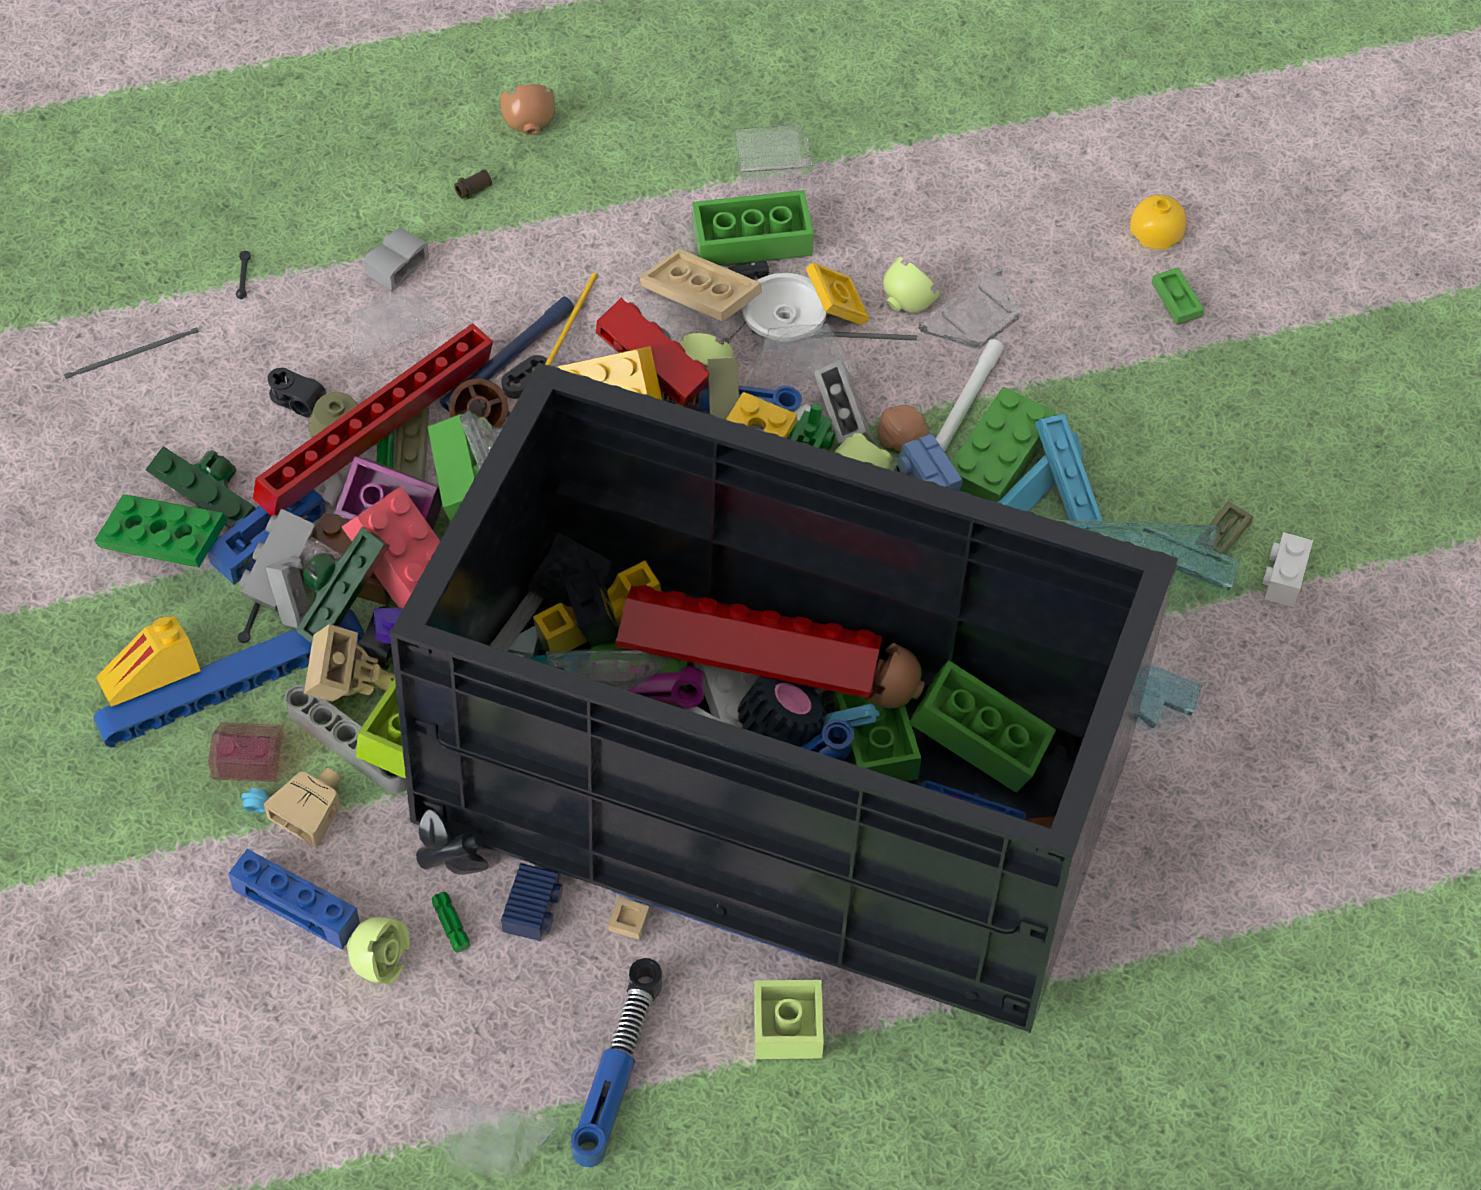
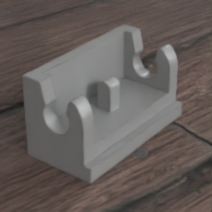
[265,556,310,628]

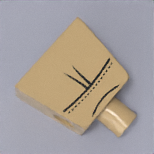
[264,768,341,847]

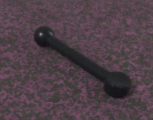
[236,251,251,299]
[238,602,260,643]

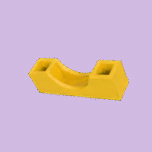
[533,561,661,659]

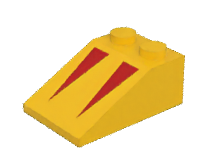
[96,616,201,707]

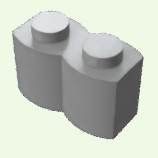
[364,228,429,291]

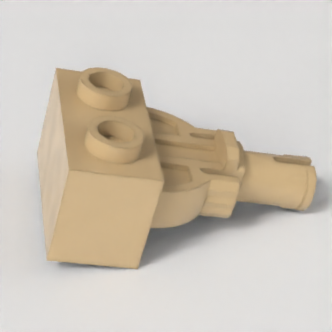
[304,624,395,702]

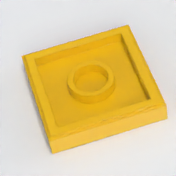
[806,262,870,325]

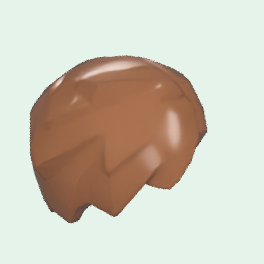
[877,405,930,452]

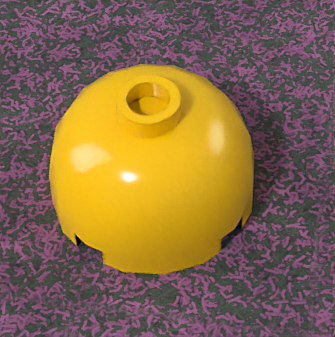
[1130,194,1187,249]

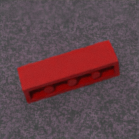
[595,297,709,407]

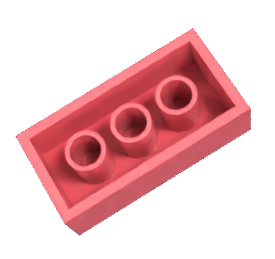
[342,486,440,608]

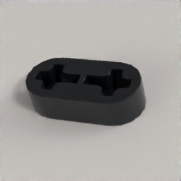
[501,355,547,399]

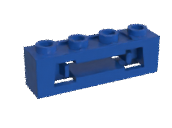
[208,489,326,585]
[228,849,360,950]

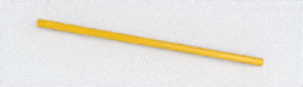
[545,273,598,366]

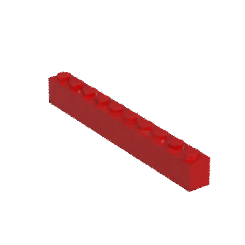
[253,323,493,516]

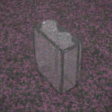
[735,124,813,188]

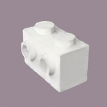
[1262,532,1313,607]

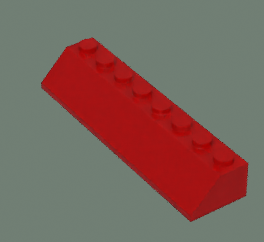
[615,585,882,698]

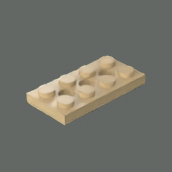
[639,248,762,322]

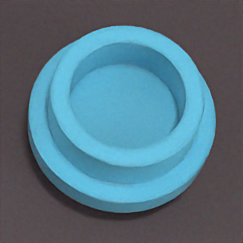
[241,788,270,813]

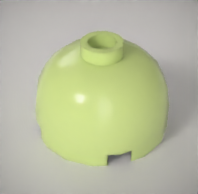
[883,257,940,313]
[347,917,410,984]

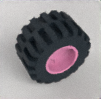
[737,676,827,747]

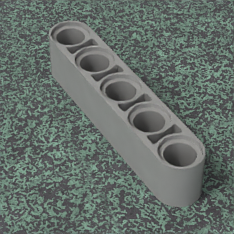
[285,685,407,794]

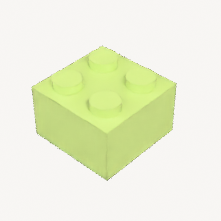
[753,980,824,1059]

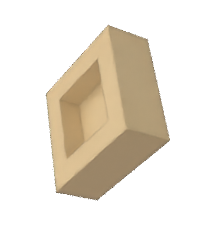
[608,897,650,940]

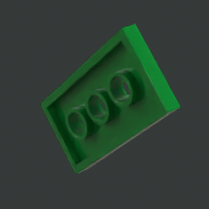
[94,494,228,568]

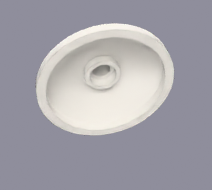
[742,273,828,341]

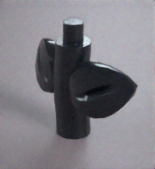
[416,808,489,875]

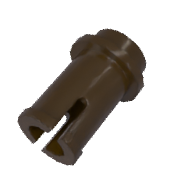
[454,169,492,199]

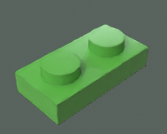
[1151,267,1204,325]

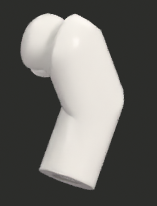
[322,472,343,509]

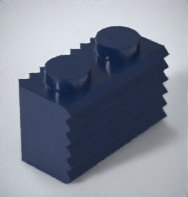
[501,863,563,941]

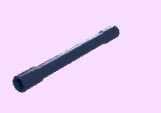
[440,296,574,412]

